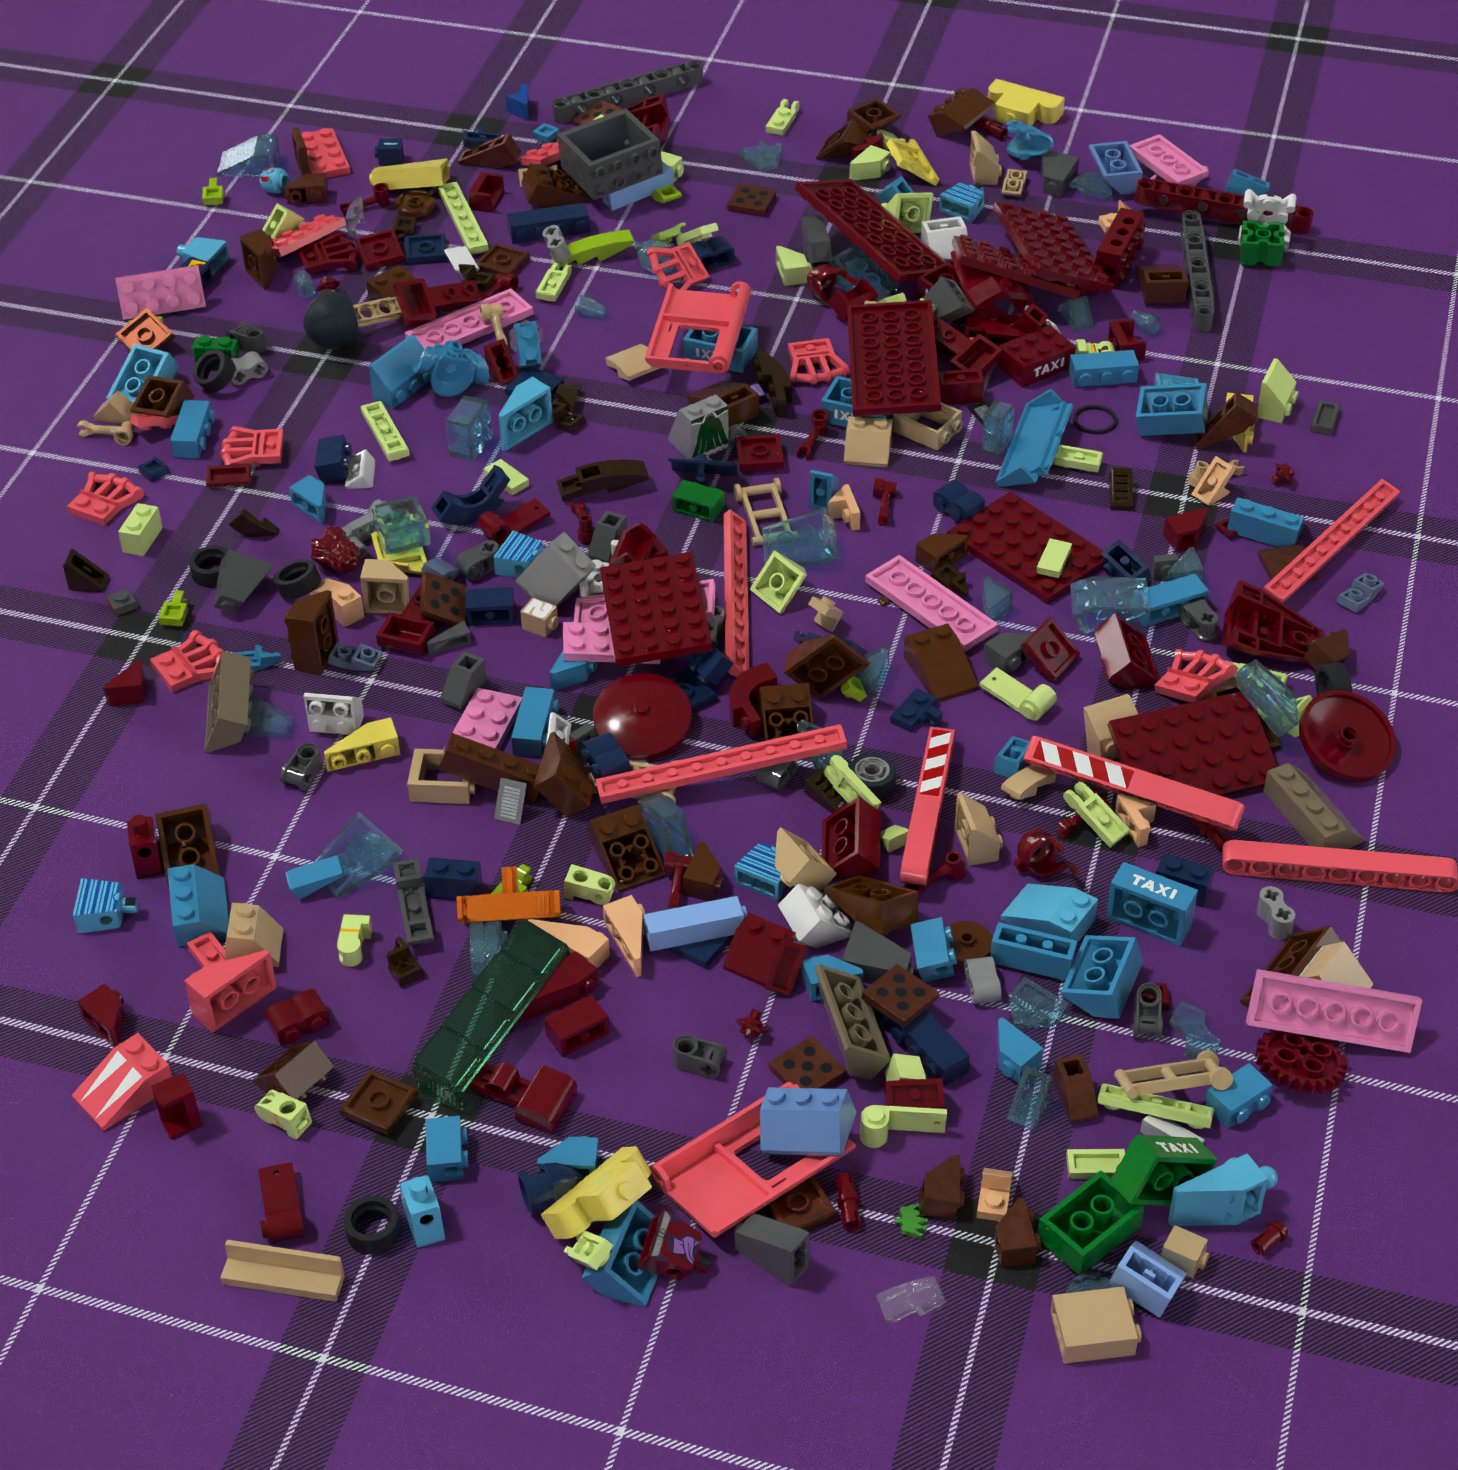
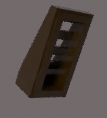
[1108,467,1133,510]
[805,769,848,814]

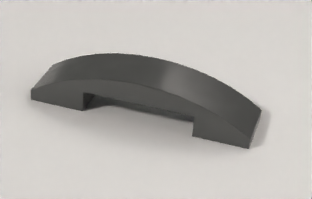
[392,858,434,945]

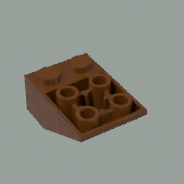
[521,163,590,208]
[1135,264,1188,304]
[687,381,759,427]
[759,683,814,741]
[587,804,666,892]

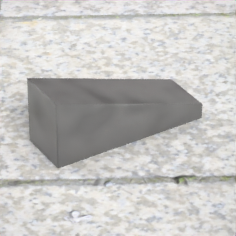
[427,621,471,655]

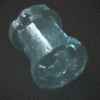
[293,271,316,297]

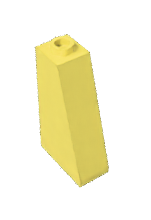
[369,159,450,190]

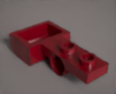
[393,278,481,327]
[933,314,1003,375]
[376,583,435,656]
[458,1058,578,1135]

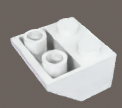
[921,216,968,262]
[303,693,364,735]
[778,883,852,948]

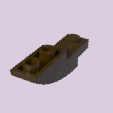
[753,349,792,418]
[556,459,650,502]

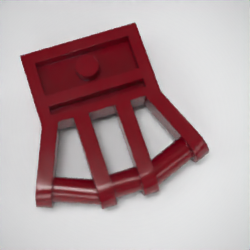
[297,232,359,275]

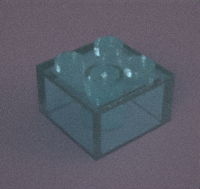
[446,395,493,461]
[372,495,431,555]

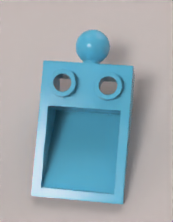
[1168,1153,1278,1227]

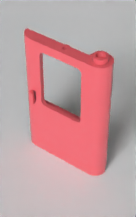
[645,281,751,374]
[650,1082,856,1238]

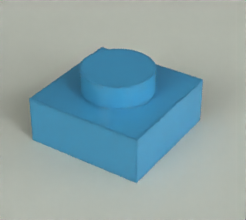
[533,123,559,143]

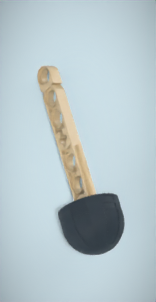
[303,291,438,349]

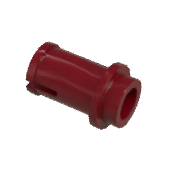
[1250,1220,1288,1256]

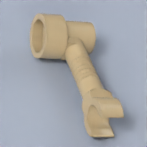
[479,304,508,345]
[77,420,135,446]
[1188,460,1245,488]

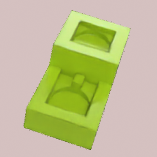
[651,184,682,203]

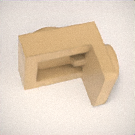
[808,596,844,632]

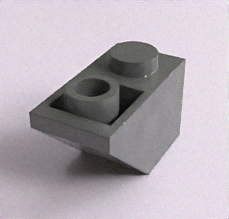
[587,510,628,563]
[983,633,1031,674]
[440,651,487,709]

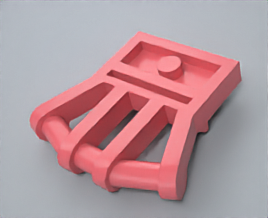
[646,242,710,290]
[788,338,850,385]
[220,426,284,467]
[67,472,144,526]
[150,630,224,693]
[1154,649,1238,703]

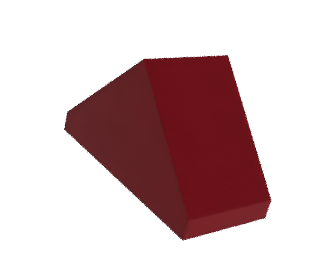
[484,339,519,386]
[103,660,146,706]

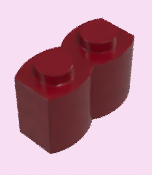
[265,989,331,1045]

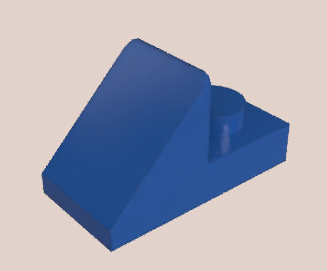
[505,84,529,120]

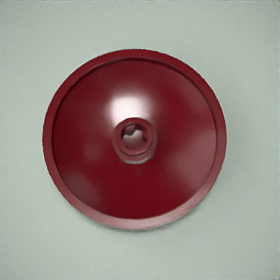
[593,673,692,760]
[1299,690,1396,782]

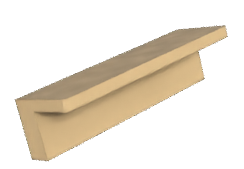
[220,1240,345,1302]

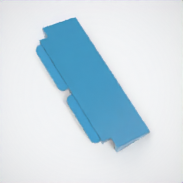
[995,389,1073,487]

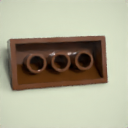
[438,732,540,804]
[1240,926,1341,1008]

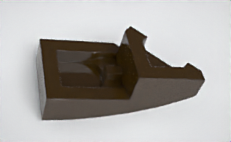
[392,216,417,242]
[458,264,496,291]
[556,383,581,412]
[551,401,586,433]
[228,509,279,537]
[930,562,968,598]
[386,936,424,987]

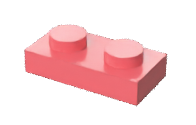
[130,414,179,430]
[187,931,225,968]

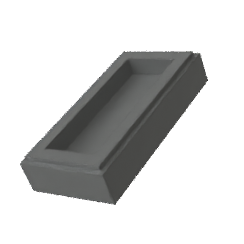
[1310,400,1340,436]

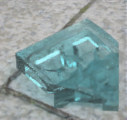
[739,140,783,172]
[1068,170,1112,201]
[1008,977,1070,1028]

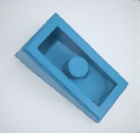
[993,736,1030,778]
[286,855,344,900]

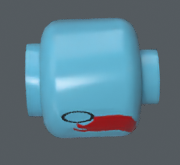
[260,167,290,194]

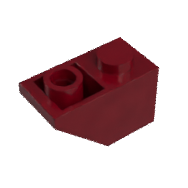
[1163,507,1208,552]

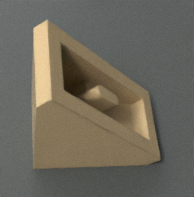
[93,391,138,426]

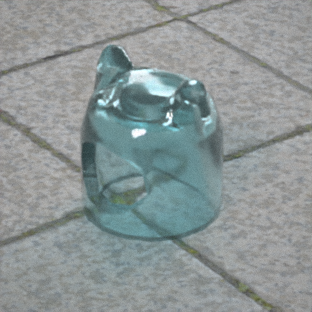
[633,239,676,276]

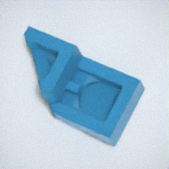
[234,644,281,672]

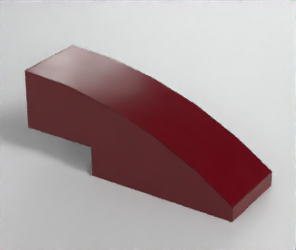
[965,317,1026,347]

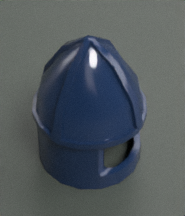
[518,1163,582,1216]

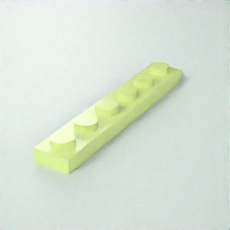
[438,182,489,255]

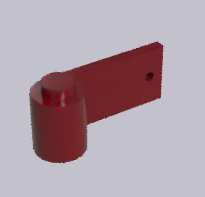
[477,498,551,544]
[258,1162,305,1243]

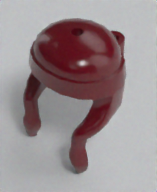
[807,264,860,305]
[1014,829,1078,877]

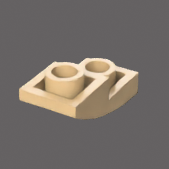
[1001,169,1027,197]
[1001,765,1057,800]

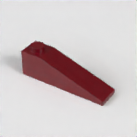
[494,951,598,1031]

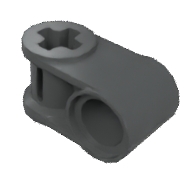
[226,321,267,354]
[455,540,499,581]
[1179,599,1218,643]
[279,743,322,791]
[756,761,798,791]
[1132,982,1163,1038]
[673,1035,728,1079]

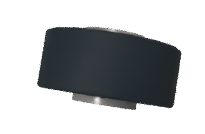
[849,753,896,799]

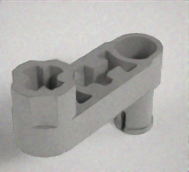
[341,499,398,559]

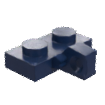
[462,125,501,149]
[890,688,943,732]

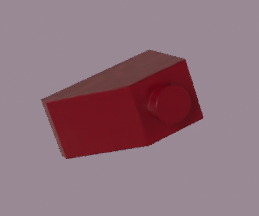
[77,983,125,1048]

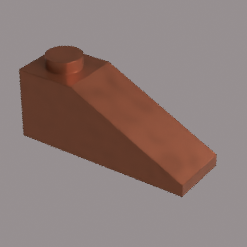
[458,133,521,168]
[1195,392,1258,450]

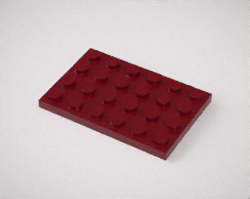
[952,234,1081,299]
[947,491,1104,605]
[600,552,713,667]
[1107,690,1277,812]

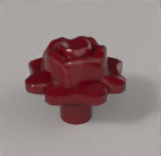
[316,276,341,292]
[1271,463,1295,485]
[736,1009,768,1038]

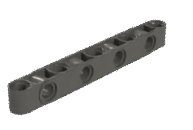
[552,60,703,124]
[1180,210,1214,332]

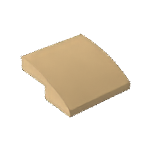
[605,344,660,381]

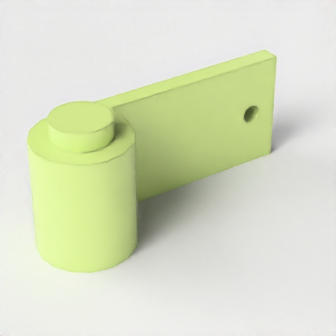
[979,667,1057,721]
[859,1105,947,1148]

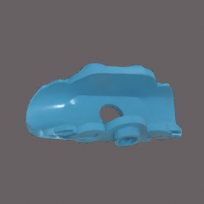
[1006,120,1054,160]
[412,340,489,397]

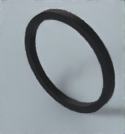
[1073,405,1117,434]

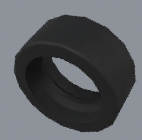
[193,350,235,392]
[189,546,228,587]
[273,559,321,599]
[1315,662,1352,695]
[343,1195,401,1254]

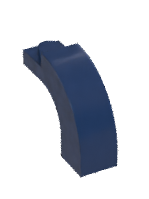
[431,465,510,525]

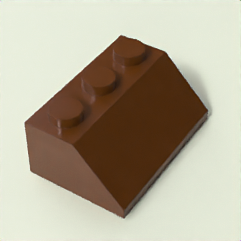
[928,87,996,136]
[284,590,339,675]

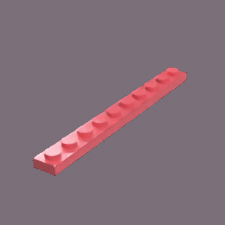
[1263,479,1400,603]
[724,509,749,677]
[595,724,848,804]

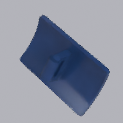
[668,454,738,485]

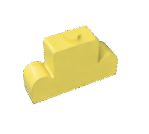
[988,79,1065,126]
[541,1146,652,1239]

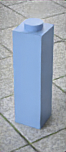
[602,161,674,211]
[644,896,747,951]

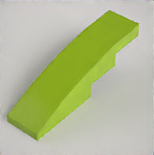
[550,230,635,268]

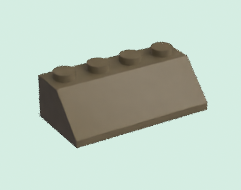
[204,651,254,753]
[1263,763,1364,849]
[815,964,891,1081]

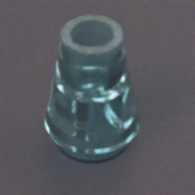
[575,295,607,319]
[1130,311,1161,334]

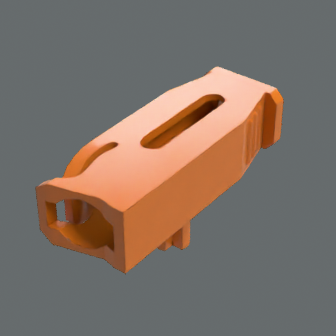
[457,866,561,923]

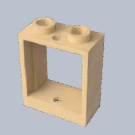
[893,403,963,451]
[407,749,476,804]

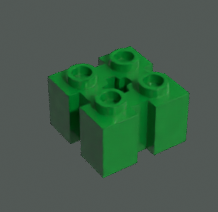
[1240,220,1284,267]

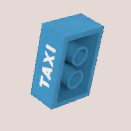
[683,325,758,373]
[821,376,894,427]
[1106,862,1198,947]

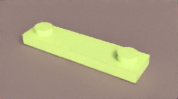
[360,401,410,461]
[1097,1083,1214,1129]

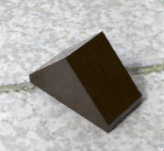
[63,548,110,592]

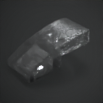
[346,196,365,236]
[876,1276,947,1325]

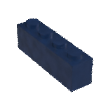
[507,203,590,244]
[875,1009,970,1086]

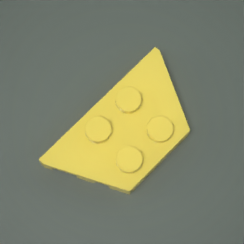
[886,138,940,186]
[371,513,427,575]

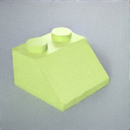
[1258,358,1298,424]

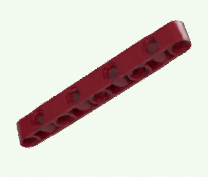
[1134,178,1314,234]

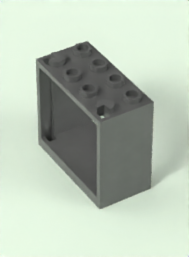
[557,108,663,200]

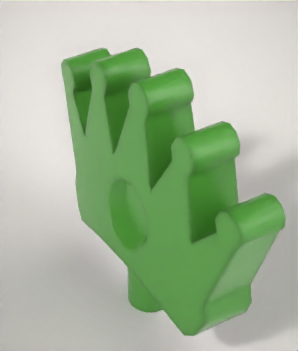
[894,1203,928,1239]

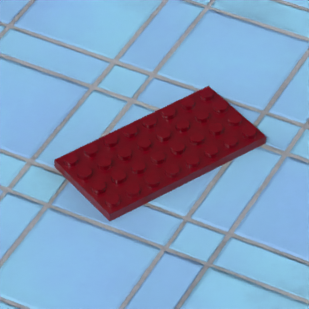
[794,179,946,282]
[992,201,1114,293]
[847,300,941,417]

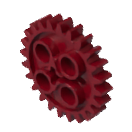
[1255,1029,1348,1096]

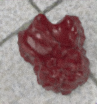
[310,526,360,574]

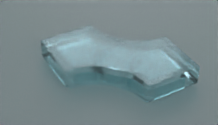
[1169,1001,1221,1059]

